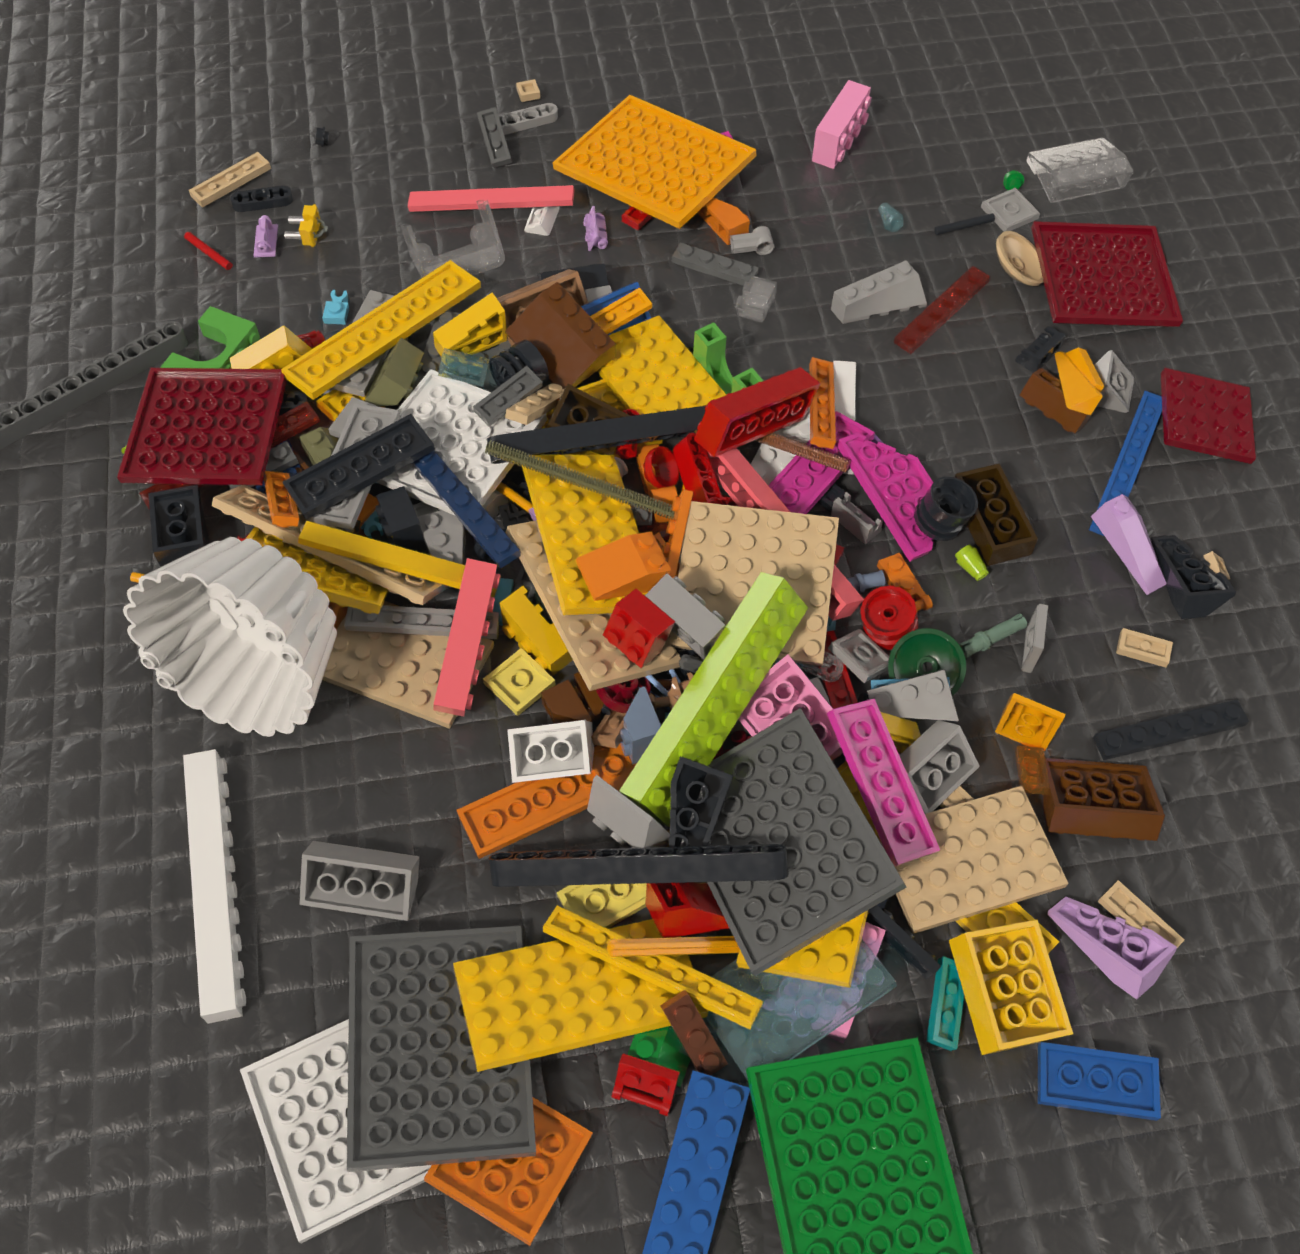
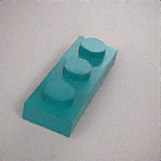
[926,956,964,1051]

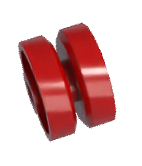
[860,585,918,650]

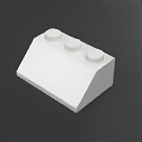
[508,720,594,783]

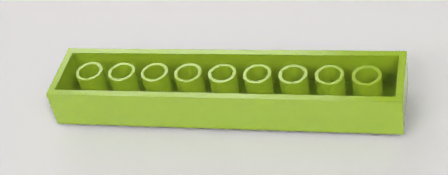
[619,572,808,827]

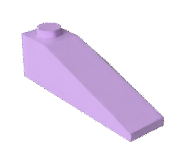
[1091,494,1166,595]
[1048,897,1177,1000]

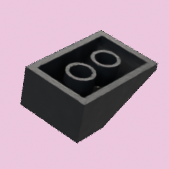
[148,485,209,567]

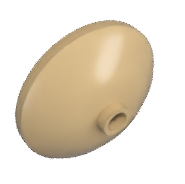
[996,231,1044,286]

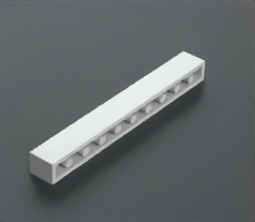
[183,749,246,1024]

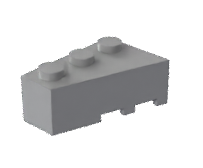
[418,510,466,589]
[867,670,959,721]

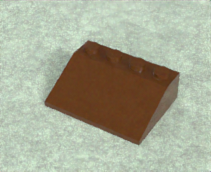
[505,282,616,389]
[1040,757,1165,841]

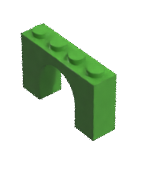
[160,306,260,369]
[693,322,763,395]

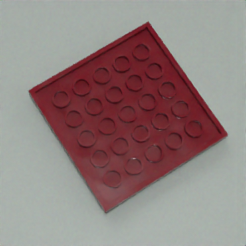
[1031,221,1183,327]
[117,368,287,485]

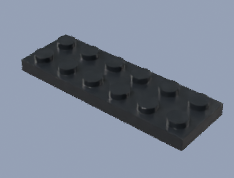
[282,414,436,520]

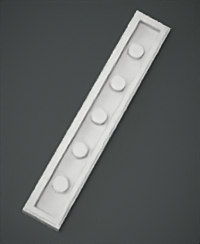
[833,361,856,475]

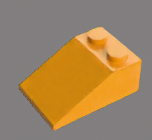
[995,693,1066,753]

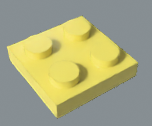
[483,648,556,716]

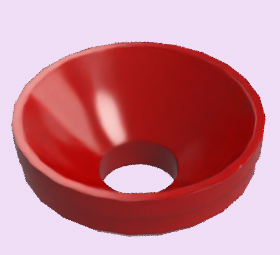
[643,446,679,489]

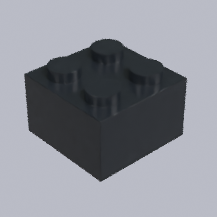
[375,486,426,552]

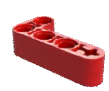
[673,433,737,506]

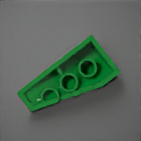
[627,1026,690,1088]

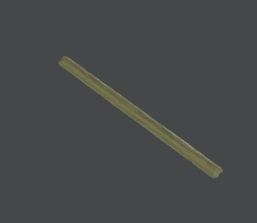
[485,440,675,519]

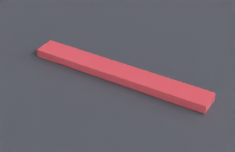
[408,185,574,212]

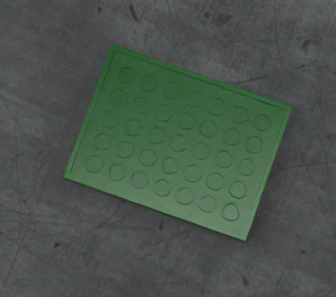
[746,1038,973,1254]

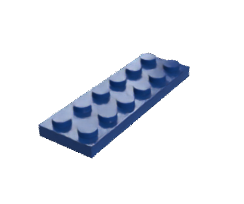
[642,1070,750,1254]

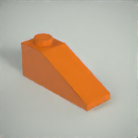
[697,197,750,245]

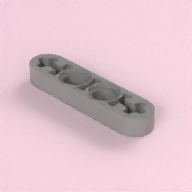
[498,103,558,135]

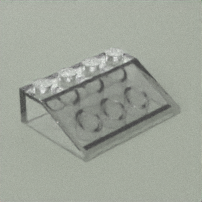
[1028,137,1134,203]

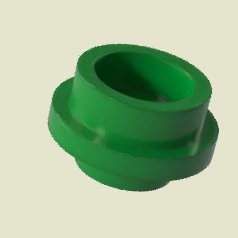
[1003,170,1024,191]

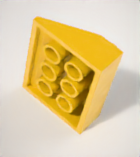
[949,920,1073,1055]

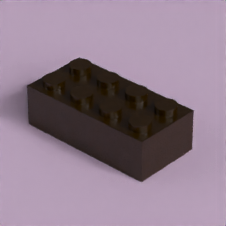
[955,463,1038,566]

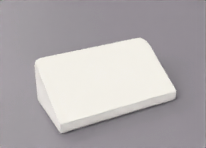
[524,206,560,236]

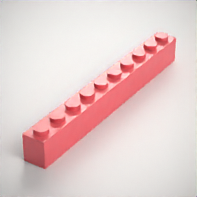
[696,432,864,621]

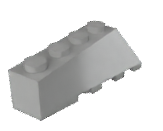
[831,261,927,324]

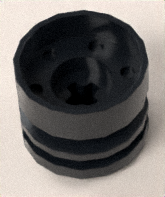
[489,339,549,387]
[914,476,978,541]

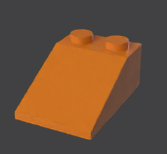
[576,532,671,601]

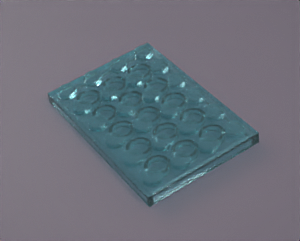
[705,939,897,1081]

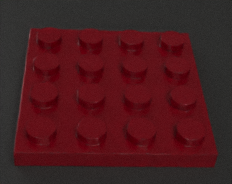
[1161,368,1256,464]

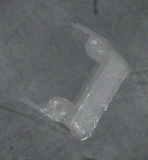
[401,200,505,278]

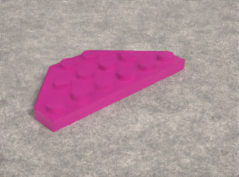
[836,433,934,562]

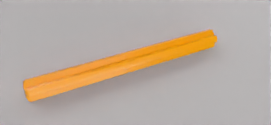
[607,936,740,957]

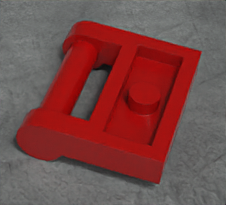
[611,1054,680,1116]

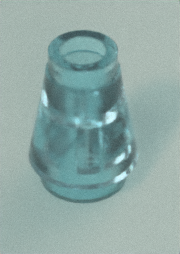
[878,203,903,232]

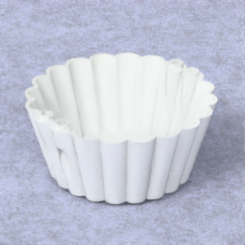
[123,537,337,737]

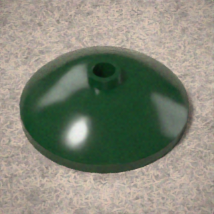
[888,628,966,696]

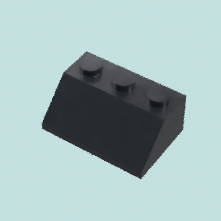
[537,263,608,292]

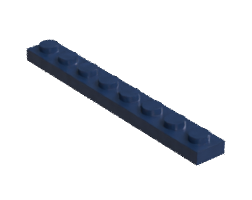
[412,451,521,569]

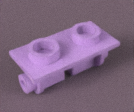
[583,206,608,251]
[254,215,278,257]

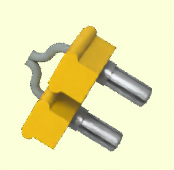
[284,204,328,247]

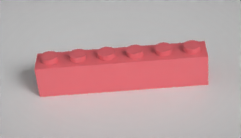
[433,558,501,717]

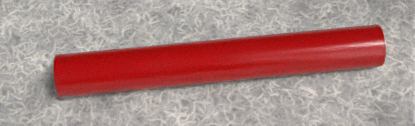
[184,232,233,270]

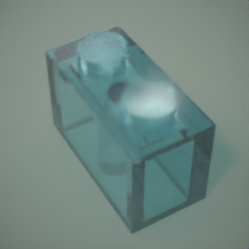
[438,348,489,387]

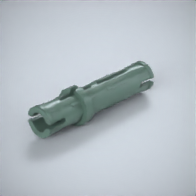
[959,614,1027,659]

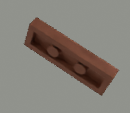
[660,990,728,1076]

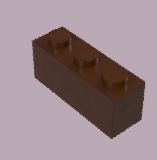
[1019,368,1097,433]

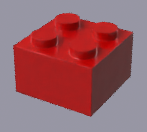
[603,588,675,668]

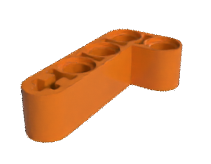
[636,444,678,524]

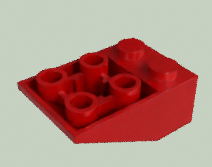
[645,882,729,938]

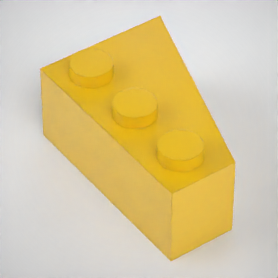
[433,292,507,365]
[230,326,312,369]
[500,586,573,676]

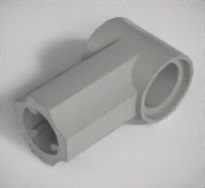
[730,226,774,255]

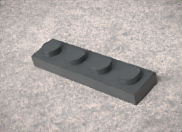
[672,242,759,288]

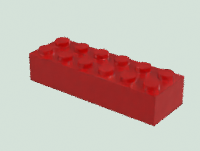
[694,367,820,457]

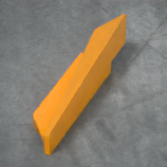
[1054,348,1104,415]

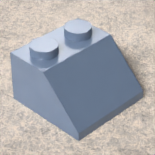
[620,686,661,765]

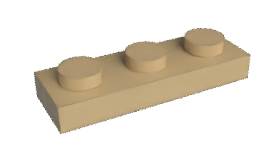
[1098,880,1184,948]

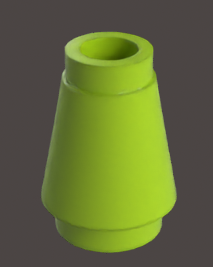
[955,544,989,581]

